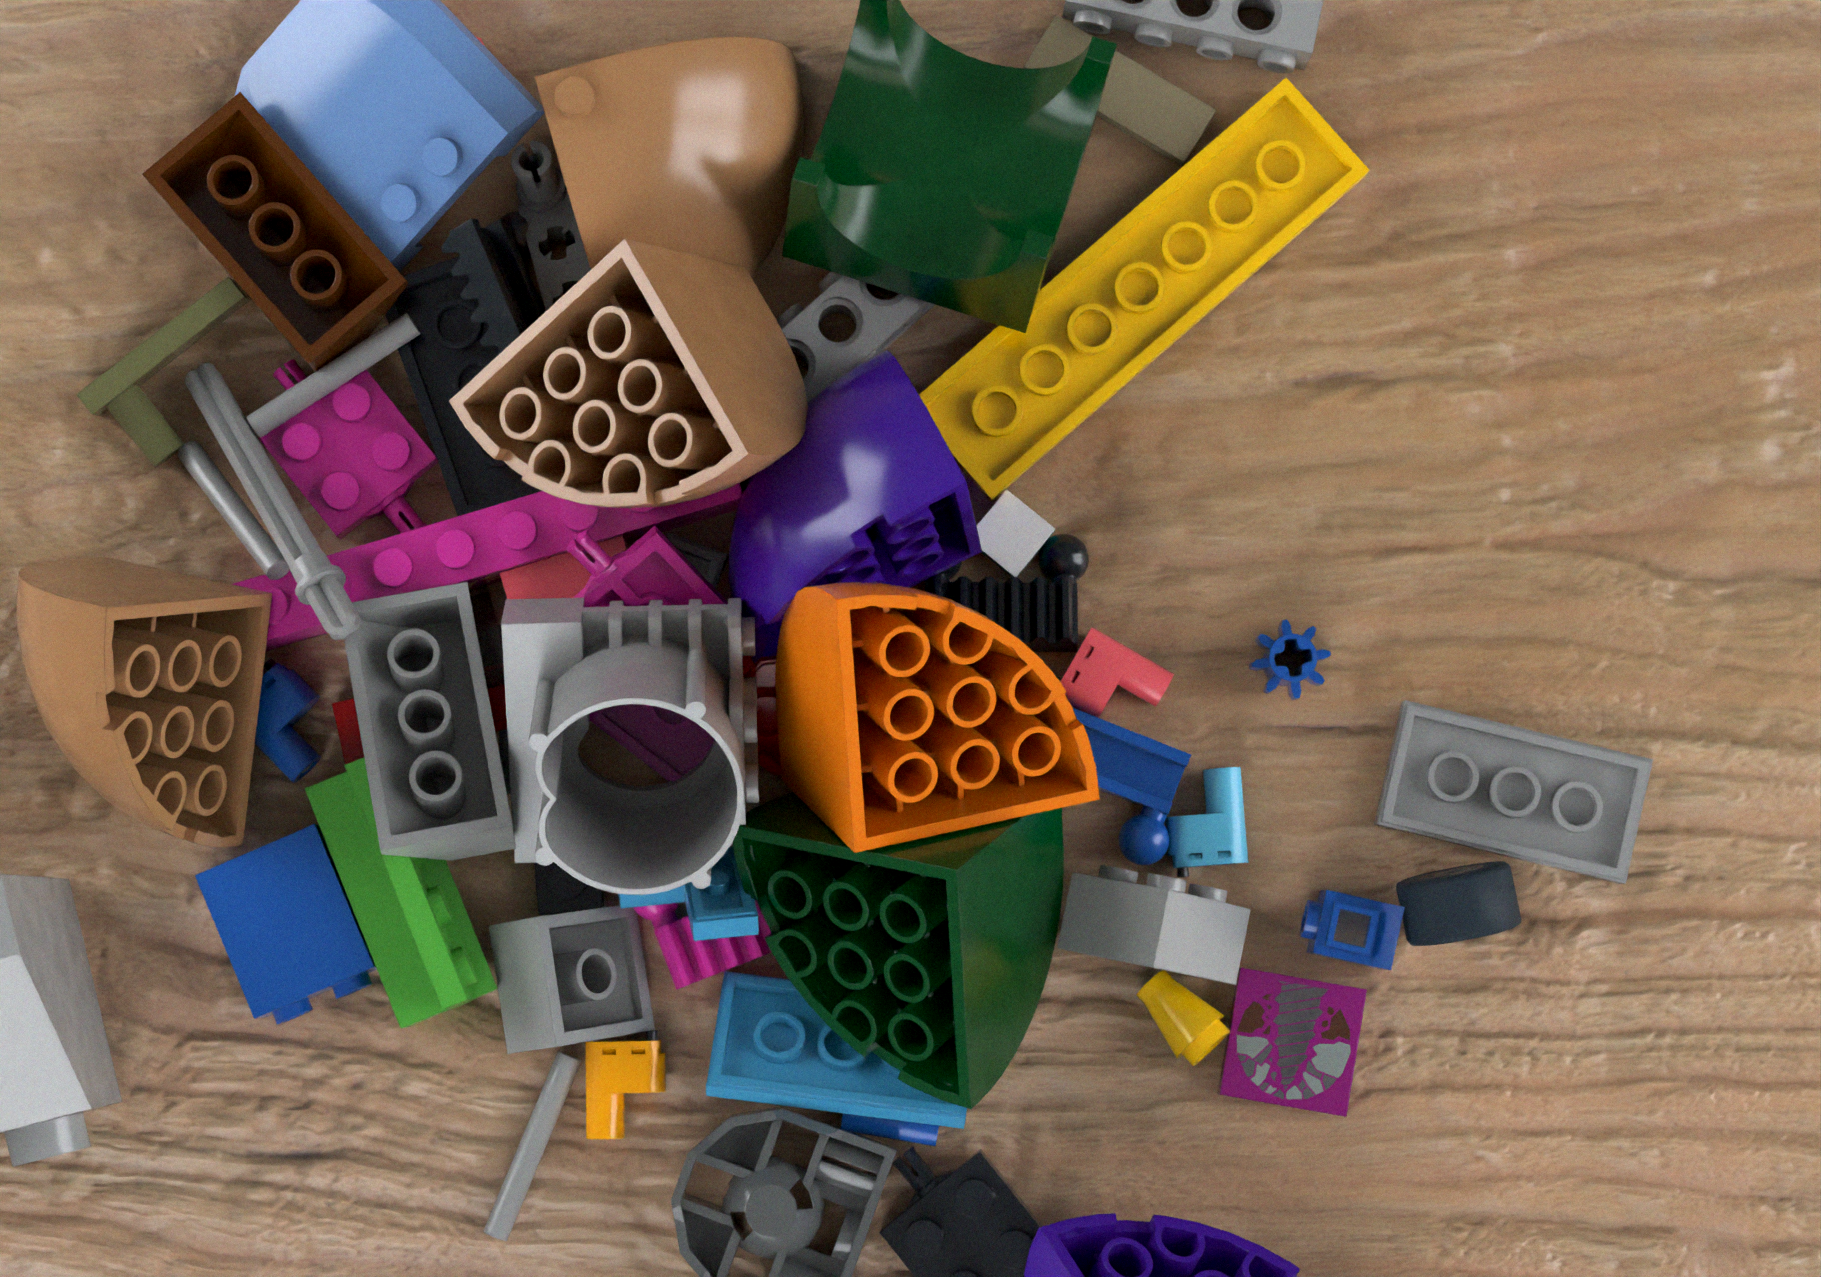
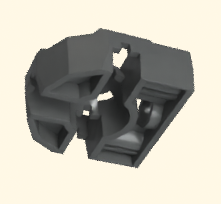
[671,1107,897,1277]

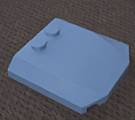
[234,0,545,272]

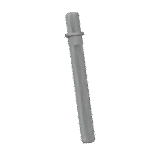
[185,363,361,640]

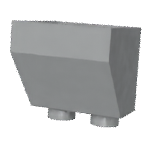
[0,874,122,1167]

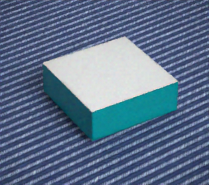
[977,489,1056,577]

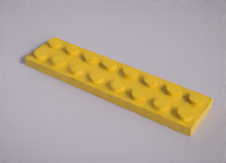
[919,78,1370,502]

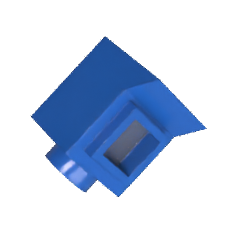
[1300,890,1405,970]

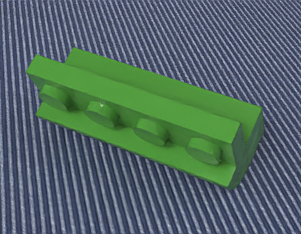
[305,757,498,1029]

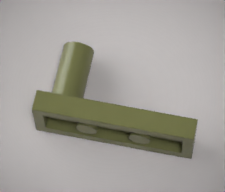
[76,277,250,468]

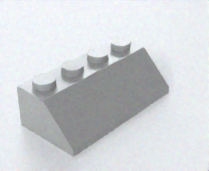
[344,582,516,861]

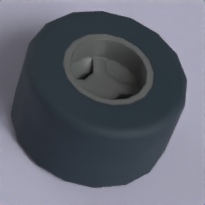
[1396,861,1521,946]

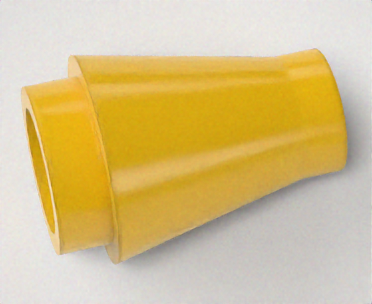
[1136,970,1230,1066]

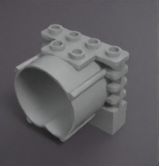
[501,598,760,895]

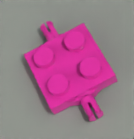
[259,359,438,540]
[566,526,728,708]

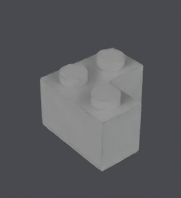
[1057,865,1251,985]

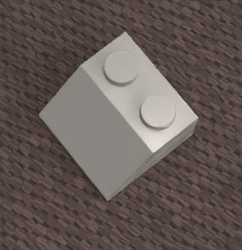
[489,905,655,1054]

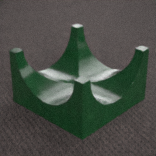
[782,0,1117,333]

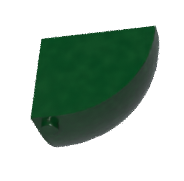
[733,792,1064,1109]

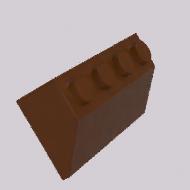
[142,92,408,372]

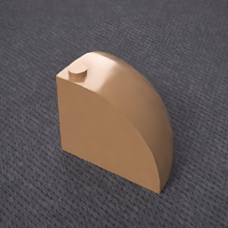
[535,37,805,278]
[449,239,808,508]
[17,557,272,848]

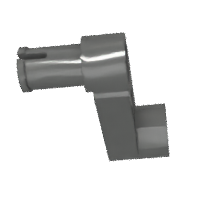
[511,141,591,311]

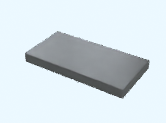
[1374,700,1653,884]

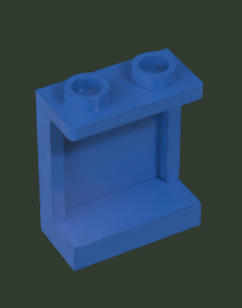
[195,824,377,1025]

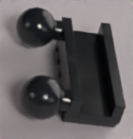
[441,211,545,360]
[925,534,1089,652]

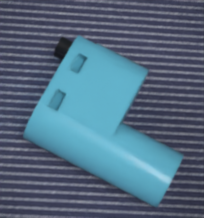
[1165,767,1249,878]

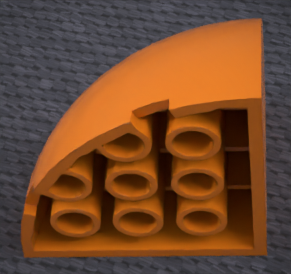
[775,582,1100,853]

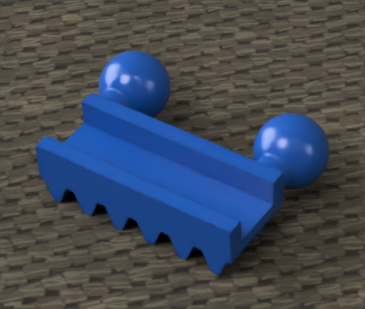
[1073,708,1191,865]

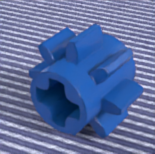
[1249,620,1331,701]

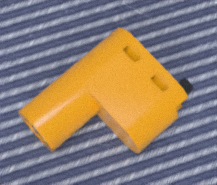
[585,1030,666,1139]

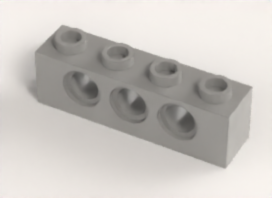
[1062,0,1324,73]
[777,272,935,402]

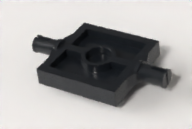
[879,1146,1043,1277]

